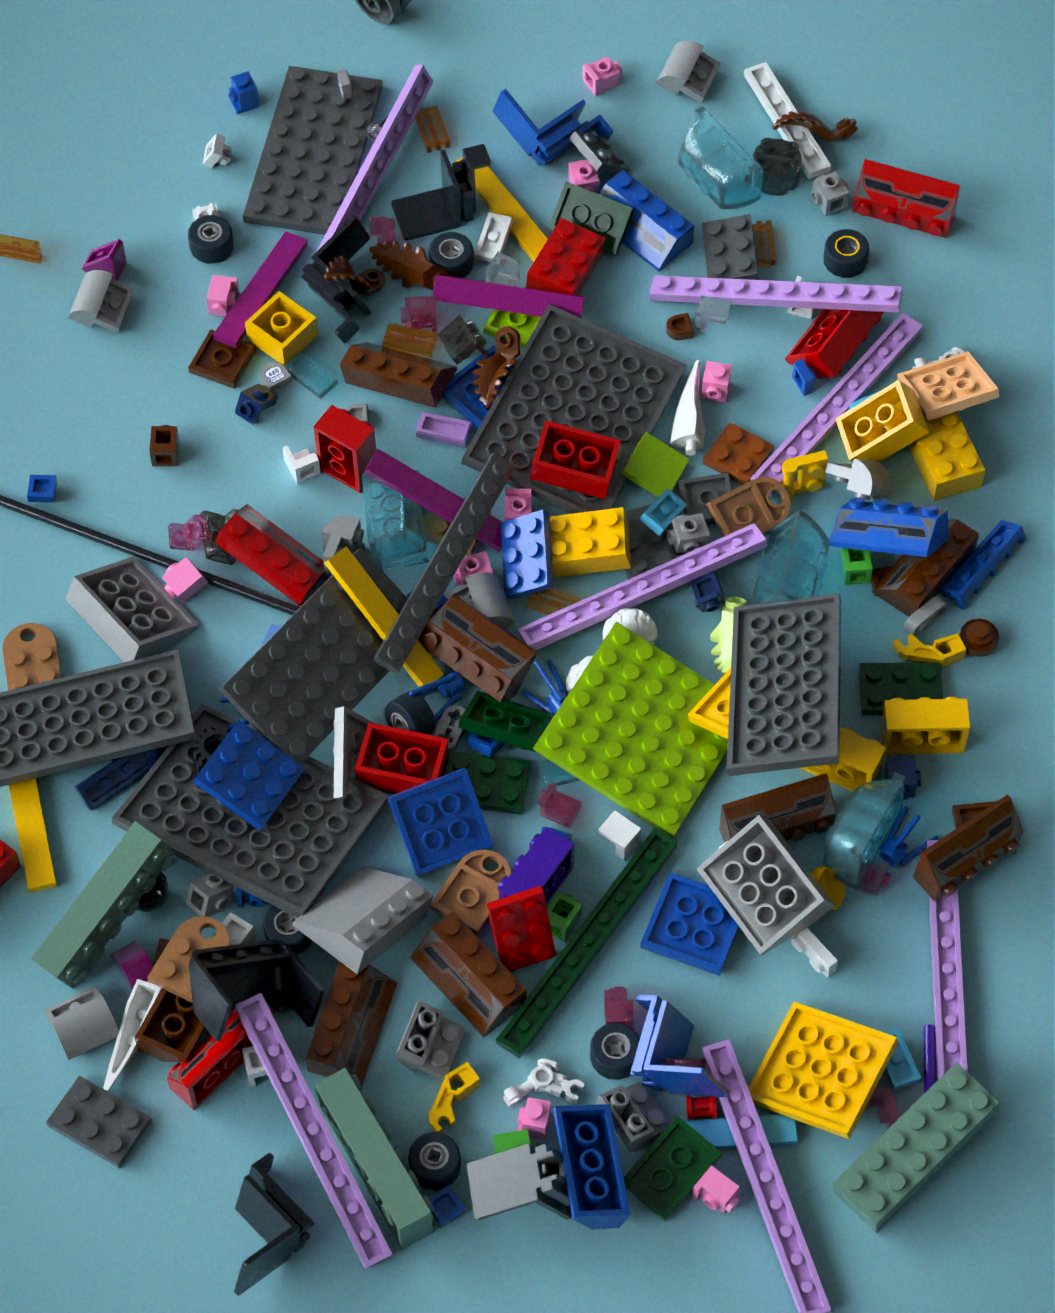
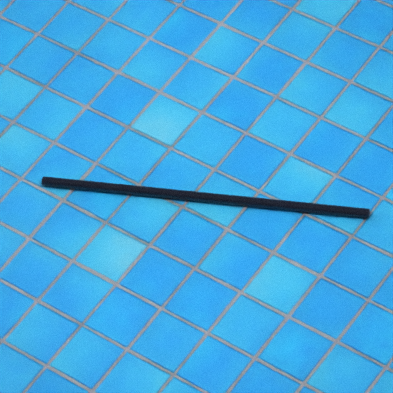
[0,495,300,615]

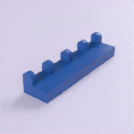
[940,520,1026,609]

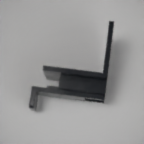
[391,144,491,241]
[301,215,372,343]
[234,1152,315,1296]

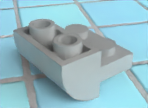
[656,41,721,103]
[68,270,134,333]
[825,459,891,500]
[321,516,365,581]
[446,573,515,628]
[44,986,119,1060]
[396,1000,466,1081]
[596,1081,670,1152]

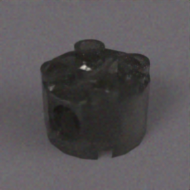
[751,138,802,196]

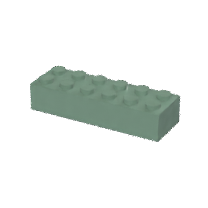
[31,821,175,989]
[833,1062,1000,1233]
[314,1068,435,1249]

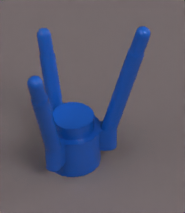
[522,659,568,715]
[409,671,465,723]
[879,806,939,867]

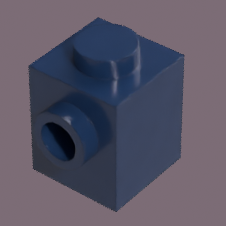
[884,755,921,800]

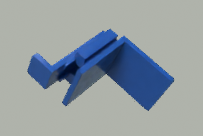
[493,89,613,166]
[630,994,730,1098]

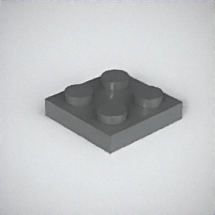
[569,131,630,175]

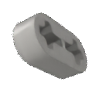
[903,595,949,637]
[434,705,465,751]

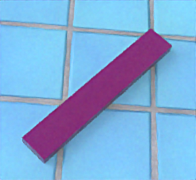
[213,231,308,348]
[432,274,585,318]
[364,448,502,552]

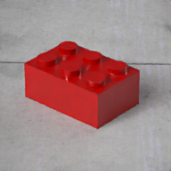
[526,218,606,296]
[313,405,376,493]
[530,420,621,499]
[354,722,449,793]

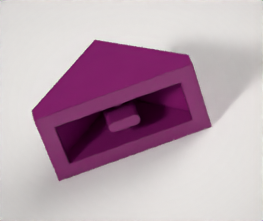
[81,239,127,281]
[110,941,154,990]

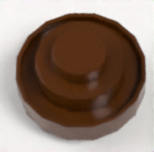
[960,618,999,657]

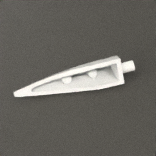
[670,360,705,456]
[103,979,162,1091]

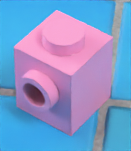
[568,159,599,194]
[701,361,732,403]
[453,551,493,586]
[162,557,208,602]

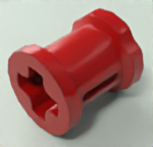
[686,1095,717,1121]

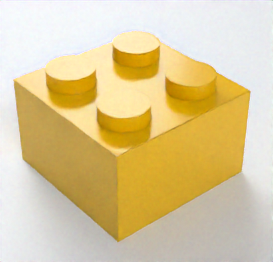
[245,291,318,367]

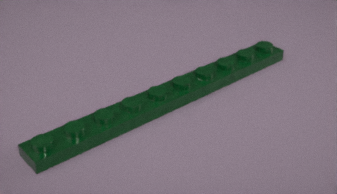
[496,827,678,1059]

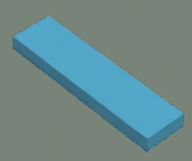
[685,1114,797,1150]

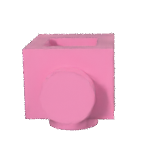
[583,56,622,96]
[207,275,239,317]
[505,489,532,521]
[518,1097,551,1141]
[692,1165,740,1214]

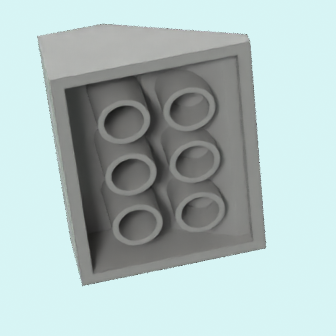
[66,556,199,662]
[696,815,835,955]
[292,867,434,974]

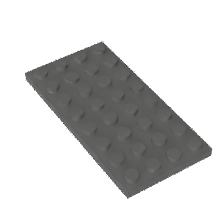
[243,66,383,235]
[219,548,426,764]
[727,593,841,776]
[0,649,196,787]

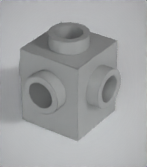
[811,171,849,216]
[667,513,710,554]
[186,873,234,917]

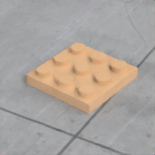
[897,351,999,421]

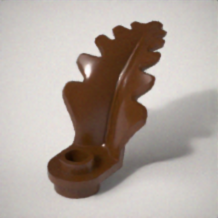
[772,110,858,142]
[369,241,451,291]
[324,255,385,296]
[472,326,521,409]

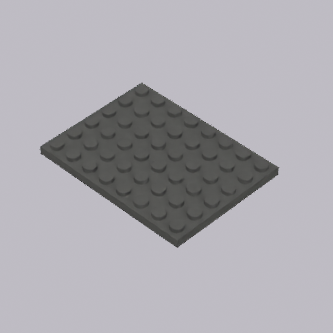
[461,304,687,514]
[112,704,389,918]

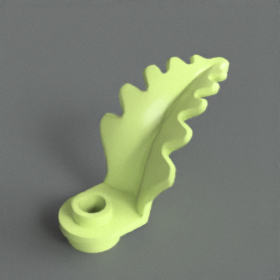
[710,597,747,673]

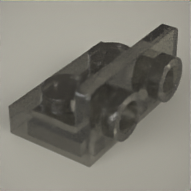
[438,315,489,365]
[198,508,238,565]

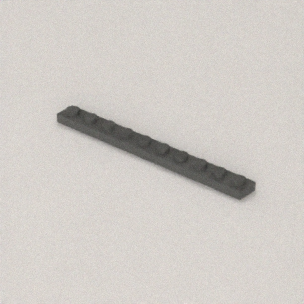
[373,452,515,674]

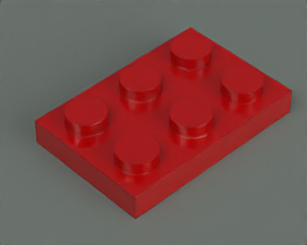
[486,886,557,972]

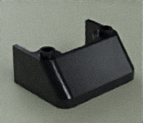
[189,940,325,1041]

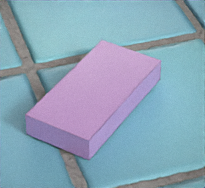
[416,412,472,447]

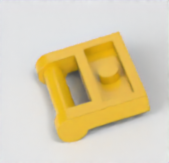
[779,450,828,500]

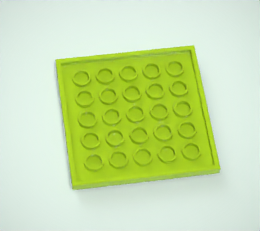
[533,621,728,838]

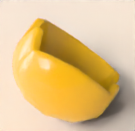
[811,866,845,910]

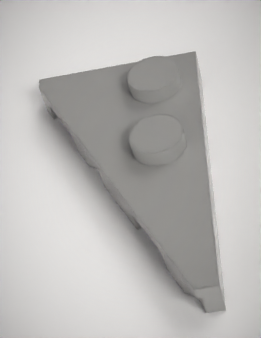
[333,706,374,801]

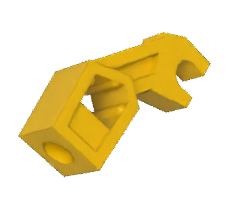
[893,633,967,668]
[429,1062,480,1133]

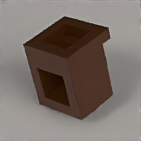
[149,425,179,466]

